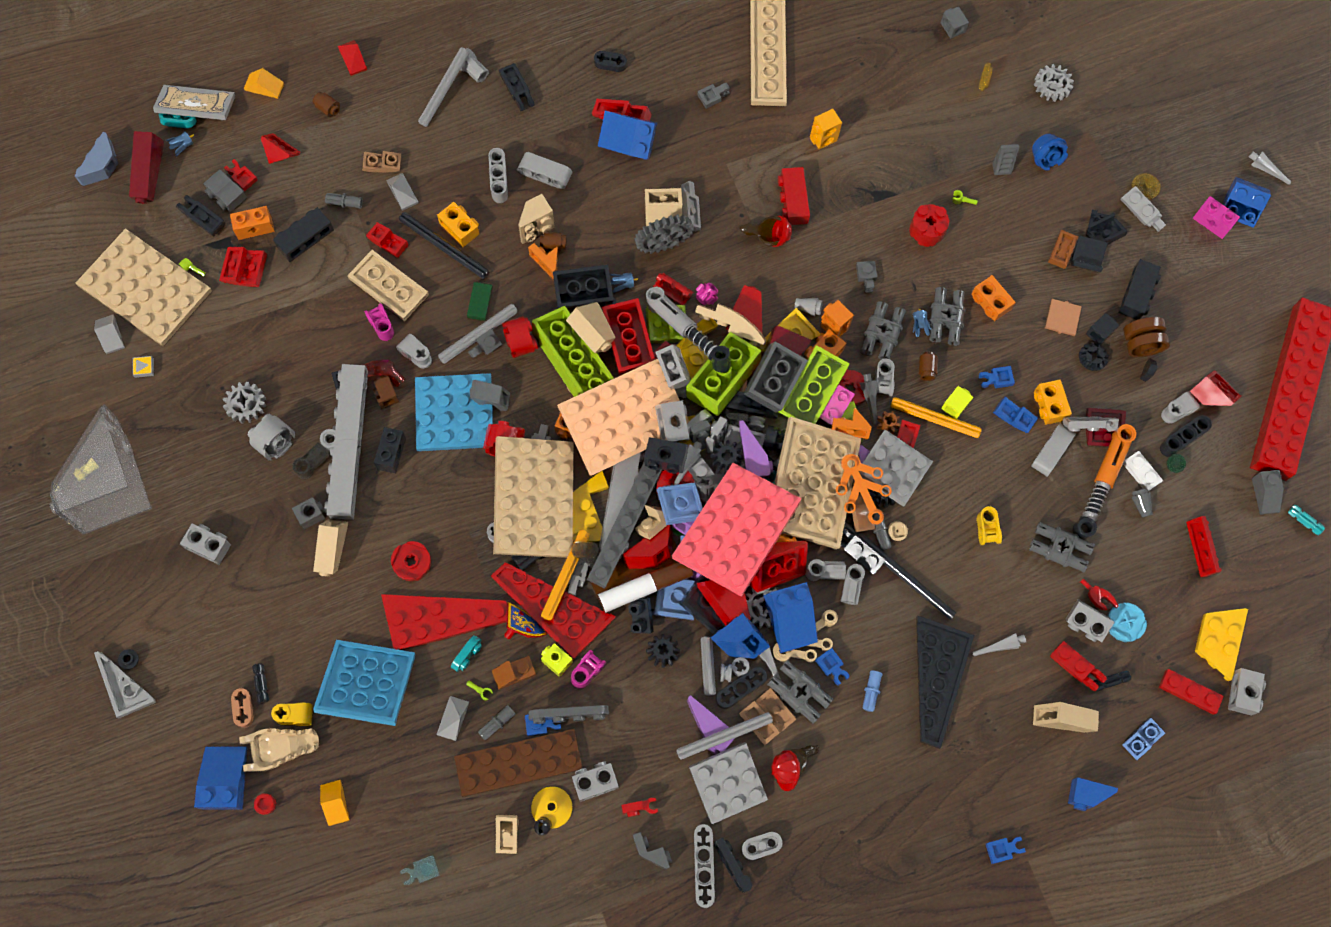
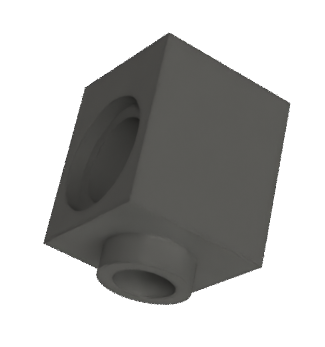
[940,6,969,39]
[292,497,325,530]

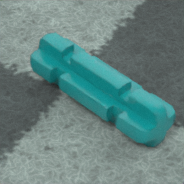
[1288,505,1325,535]

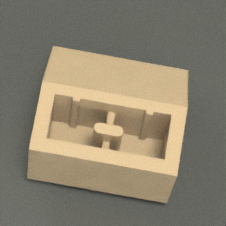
[645,188,682,226]
[519,194,554,244]

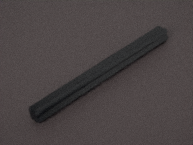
[399,212,489,279]

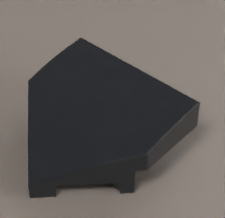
[1086,210,1127,245]

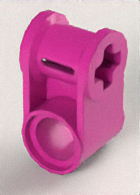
[364,303,394,341]
[571,650,606,689]

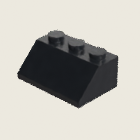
[553,264,613,308]

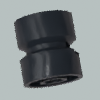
[762,425,786,453]

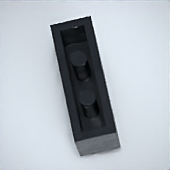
[273,207,334,262]
[1118,259,1161,320]

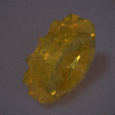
[979,62,993,91]
[1131,173,1161,200]

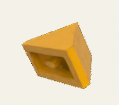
[244,68,284,99]
[320,780,350,826]

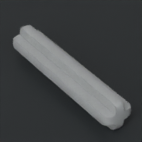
[701,636,716,696]

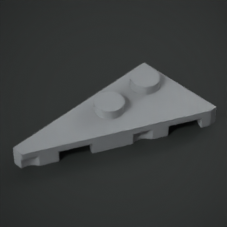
[94,651,156,718]

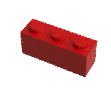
[778,167,810,225]

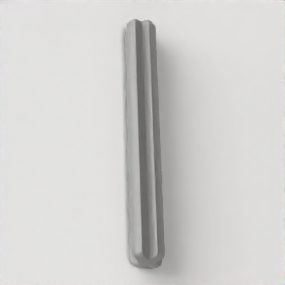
[418,47,469,127]
[438,304,517,363]
[677,712,773,759]

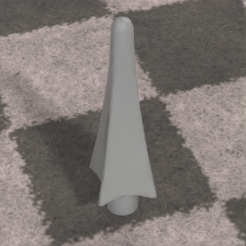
[1249,151,1291,184]
[674,442,702,485]
[973,633,1026,656]
[760,640,781,680]

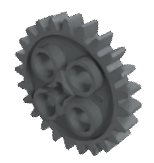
[634,214,694,254]

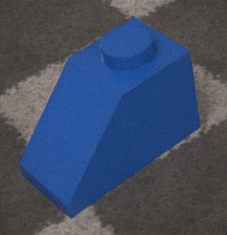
[1068,778,1118,811]

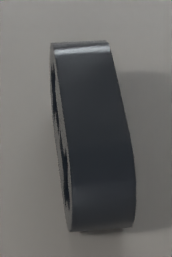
[594,51,627,72]

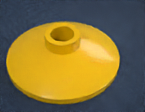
[531,787,572,829]

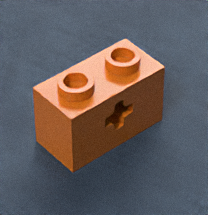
[230,206,275,240]

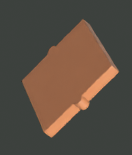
[1045,299,1082,336]

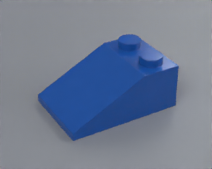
[598,110,657,159]
[763,582,818,653]
[194,747,248,810]

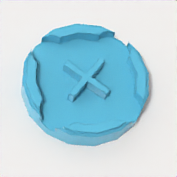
[1107,603,1147,642]

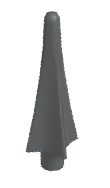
[859,373,877,425]

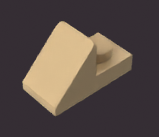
[635,505,667,540]
[496,815,519,854]

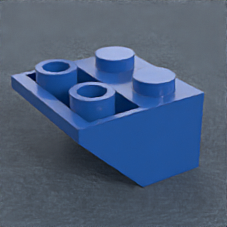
[1223,177,1271,228]
[711,613,770,659]

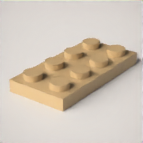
[348,250,429,321]

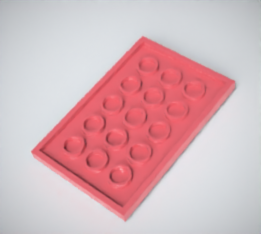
[672,463,802,597]

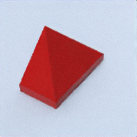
[338,40,367,76]
[261,133,300,164]

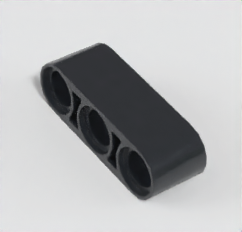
[1160,415,1212,457]

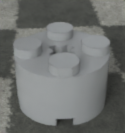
[248,414,295,460]

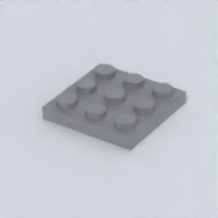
[859,430,933,507]
[689,742,768,824]

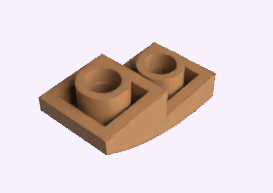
[362,151,401,173]
[847,493,875,532]

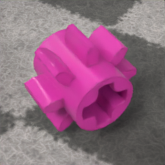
[696,282,718,305]

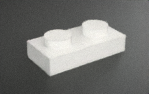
[1123,451,1163,491]

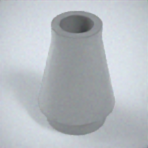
[795,298,823,316]

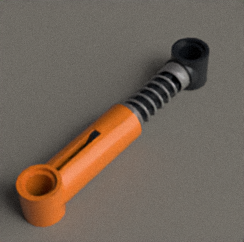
[1073,424,1136,540]

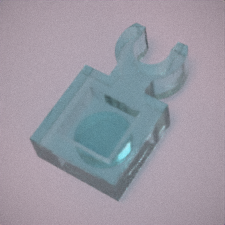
[400,855,440,885]

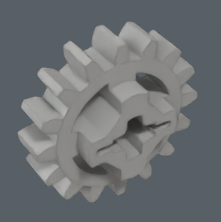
[1034,64,1074,102]
[223,382,266,423]
[746,588,777,628]

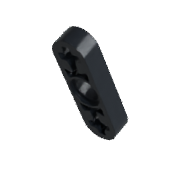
[716,667,767,709]

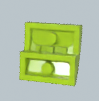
[646,305,686,343]

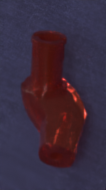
[363,360,406,387]

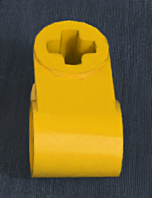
[977,506,1002,545]
[271,703,313,726]

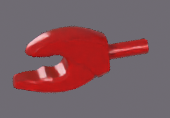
[1080,579,1119,611]

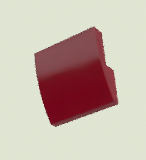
[1086,408,1127,447]

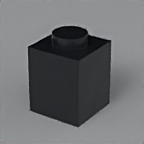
[1086,313,1119,344]

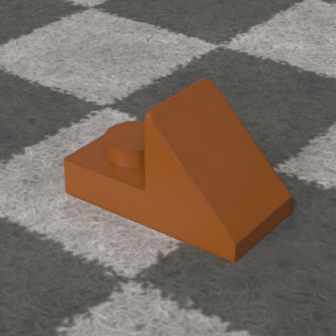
[492,656,536,690]

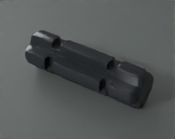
[252,663,269,703]
[1094,670,1131,691]

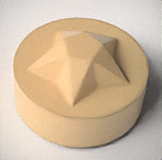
[887,521,908,541]

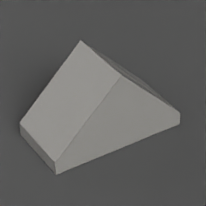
[94,314,125,354]

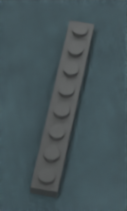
[587,455,669,588]

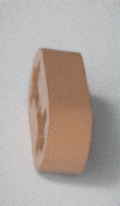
[231,688,254,728]

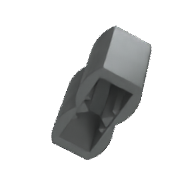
[203,169,247,212]

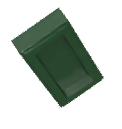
[467,282,493,321]

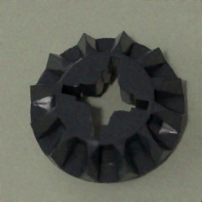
[1079,342,1109,371]

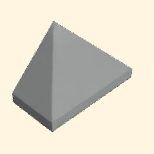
[386,173,418,211]
[437,696,469,741]

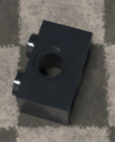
[374,427,406,474]
[644,437,688,474]

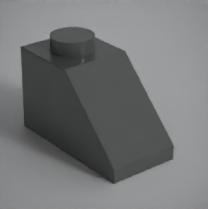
[1252,470,1284,515]

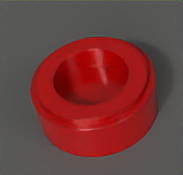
[254,793,276,815]

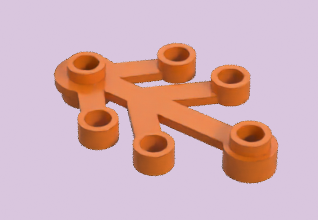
[836,454,892,524]

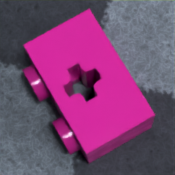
[1193,196,1240,239]
[819,385,855,425]

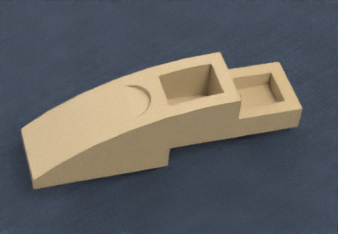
[695,304,767,347]

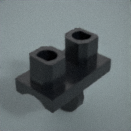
[628,597,655,634]

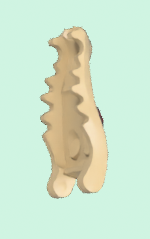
[239,728,319,772]

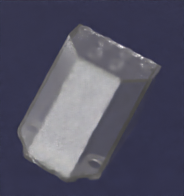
[50,404,152,534]

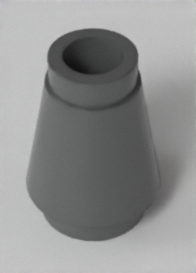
[1131,488,1153,517]

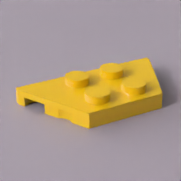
[1195,608,1248,681]

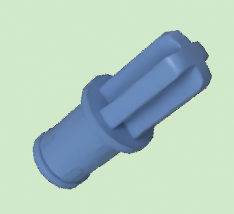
[863,671,883,712]

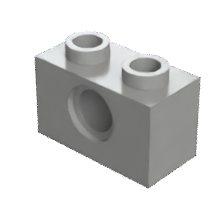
[656,344,691,390]
[655,400,690,442]
[1228,668,1266,716]

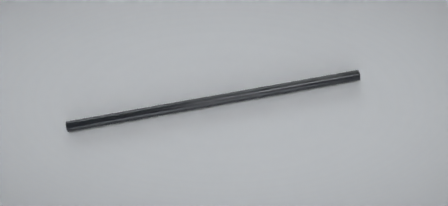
[768,455,956,620]

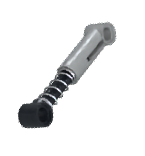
[646,287,731,373]

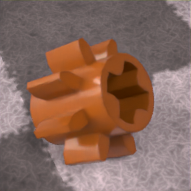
[877,411,900,434]

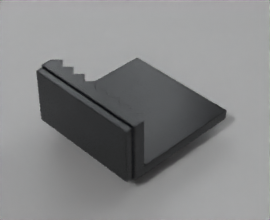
[1071,236,1108,273]

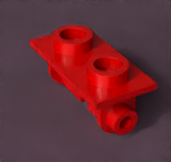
[653,273,694,305]

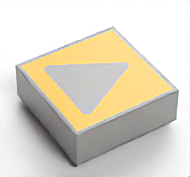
[133,356,154,378]

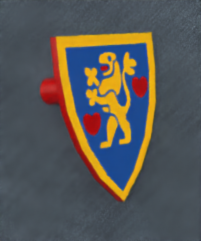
[504,602,547,639]

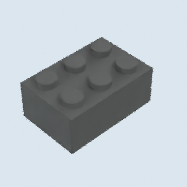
[743,342,808,412]

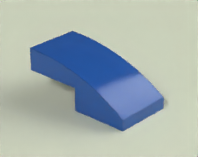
[993,397,1038,433]

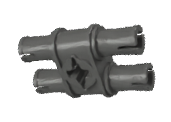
[929,287,966,346]
[860,301,906,360]
[1029,522,1095,573]
[767,659,833,724]

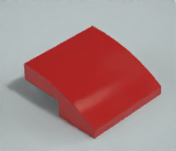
[219,247,267,287]

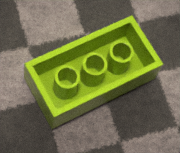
[686,332,761,416]
[778,345,850,424]

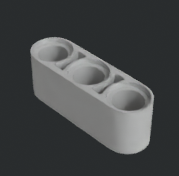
[488,148,508,203]
[518,152,573,189]
[1031,423,1076,477]

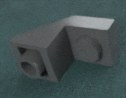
[470,380,510,411]
[633,832,672,870]

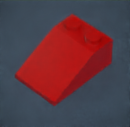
[750,541,808,593]

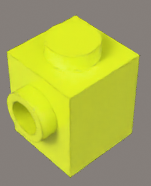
[941,386,973,419]
[541,643,573,677]

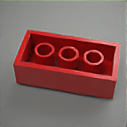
[602,298,655,376]

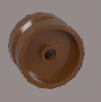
[1123,317,1170,357]

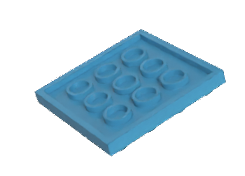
[415,373,493,451]
[313,640,415,726]

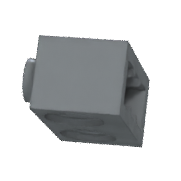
[180,523,231,565]
[1066,599,1114,642]
[572,761,619,802]

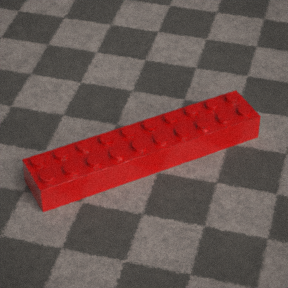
[1250,297,1331,481]

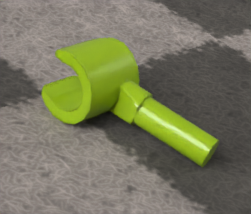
[953,190,978,205]
[179,258,206,277]
[466,681,493,700]

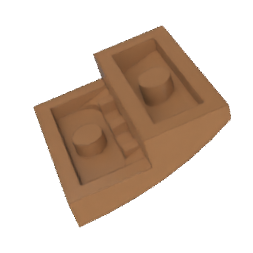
[739,688,797,745]

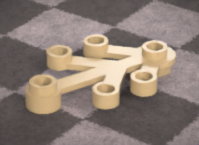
[773,610,838,662]

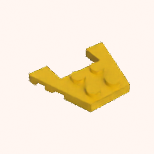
[677,318,718,380]
[573,471,608,543]

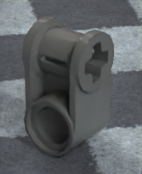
[696,473,724,503]

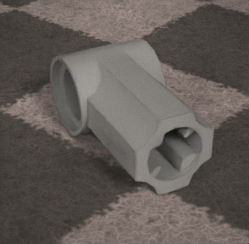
[453,48,489,83]
[805,559,846,581]
[841,564,865,605]

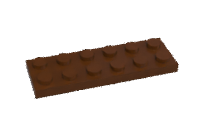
[454,729,583,797]

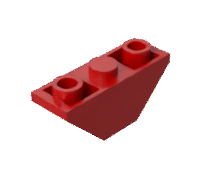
[623,525,673,569]

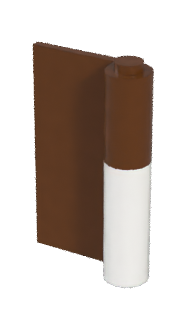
[587,540,694,613]

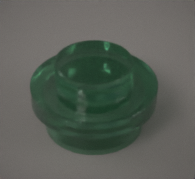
[1166,454,1186,473]

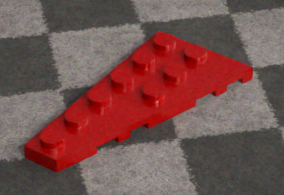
[491,562,616,660]
[381,594,507,650]

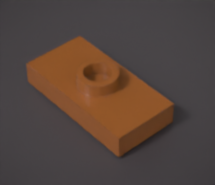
[1048,230,1078,269]

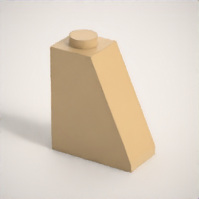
[566,302,615,353]
[313,519,348,576]
[1033,702,1099,733]

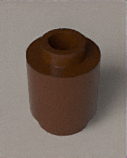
[312,92,340,117]
[540,232,566,251]
[919,352,938,381]

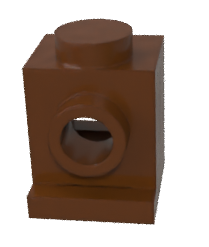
[373,376,399,409]

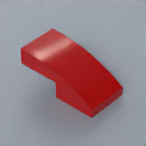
[366,222,409,258]

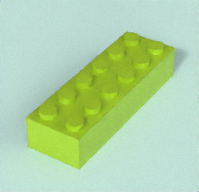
[532,306,614,397]

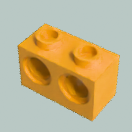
[810,109,842,149]
[437,202,479,247]
[1034,379,1072,425]

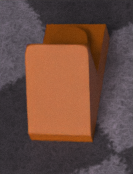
[528,243,558,279]
[831,408,872,439]

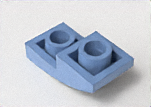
[1122,718,1165,760]

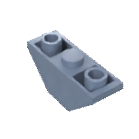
[75,132,118,186]

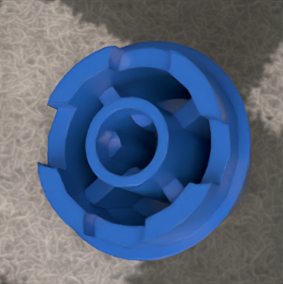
[1032,134,1068,170]

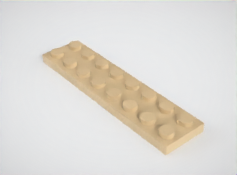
[750,0,787,106]

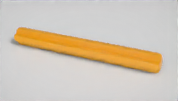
[891,397,982,438]
[541,530,590,620]

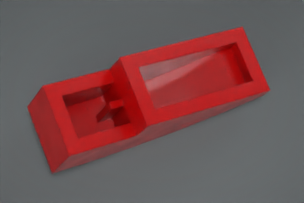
[592,99,652,121]

